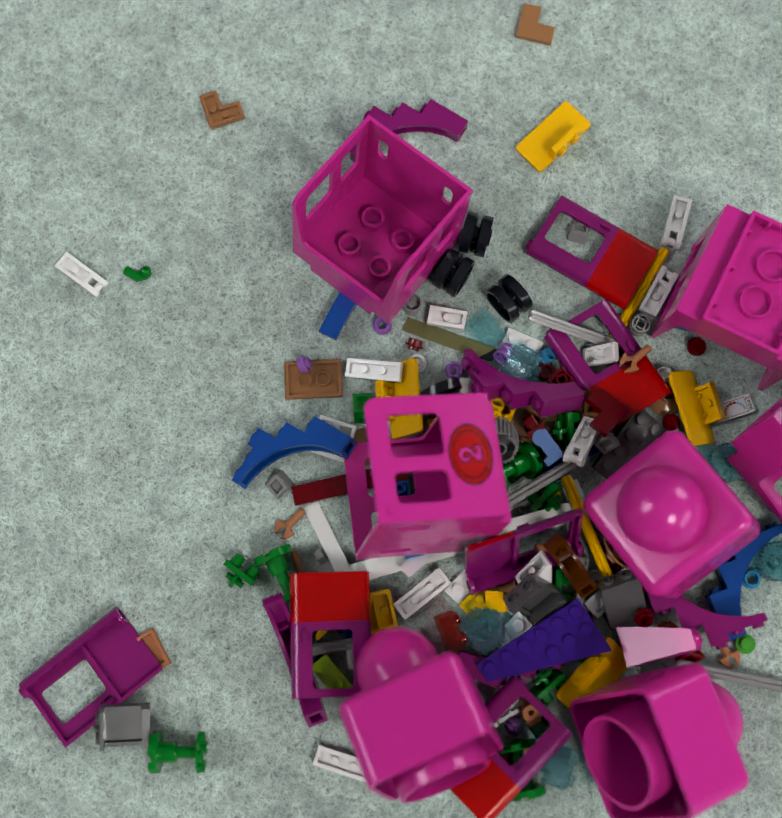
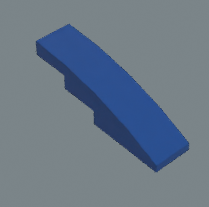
[319,292,357,340]

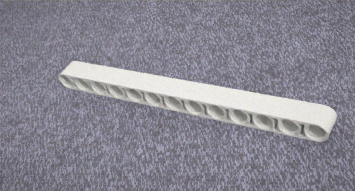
[350,498,589,580]

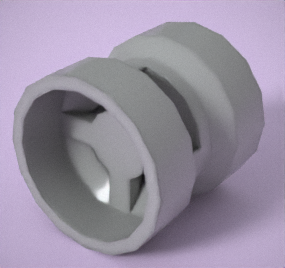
[403,293,422,316]
[628,314,651,337]

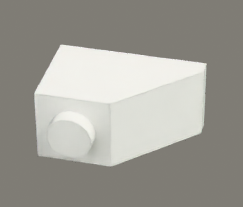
[515,550,552,584]

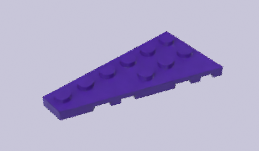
[476,598,612,682]

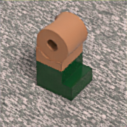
[518,698,550,740]

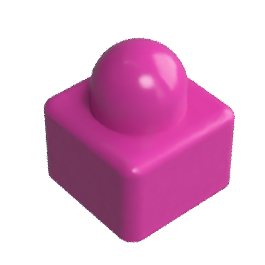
[583,430,760,599]
[339,626,504,803]
[570,663,749,818]

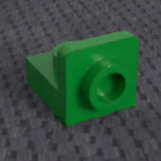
[353,393,372,424]

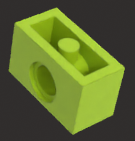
[313,654,352,699]

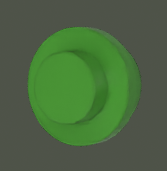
[735,634,756,654]

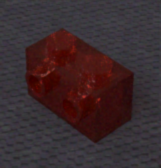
[433,610,468,653]

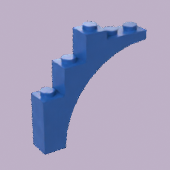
[232,416,358,489]
[705,522,782,640]

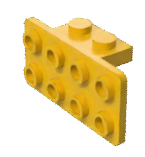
[516,101,591,172]
[375,358,423,439]
[668,370,725,446]
[556,636,628,710]

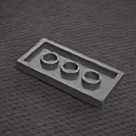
[591,410,666,479]

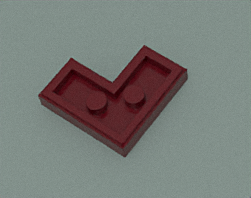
[585,386,629,438]

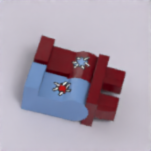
[522,412,564,466]

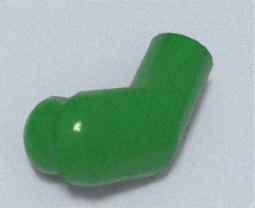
[123,266,152,282]

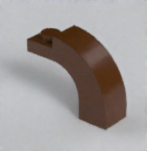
[543,533,599,599]

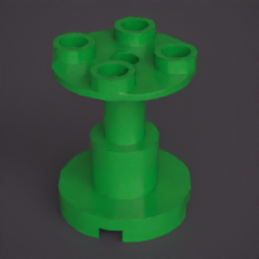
[503,442,543,492]
[254,544,293,602]
[147,731,208,774]
[499,738,546,801]

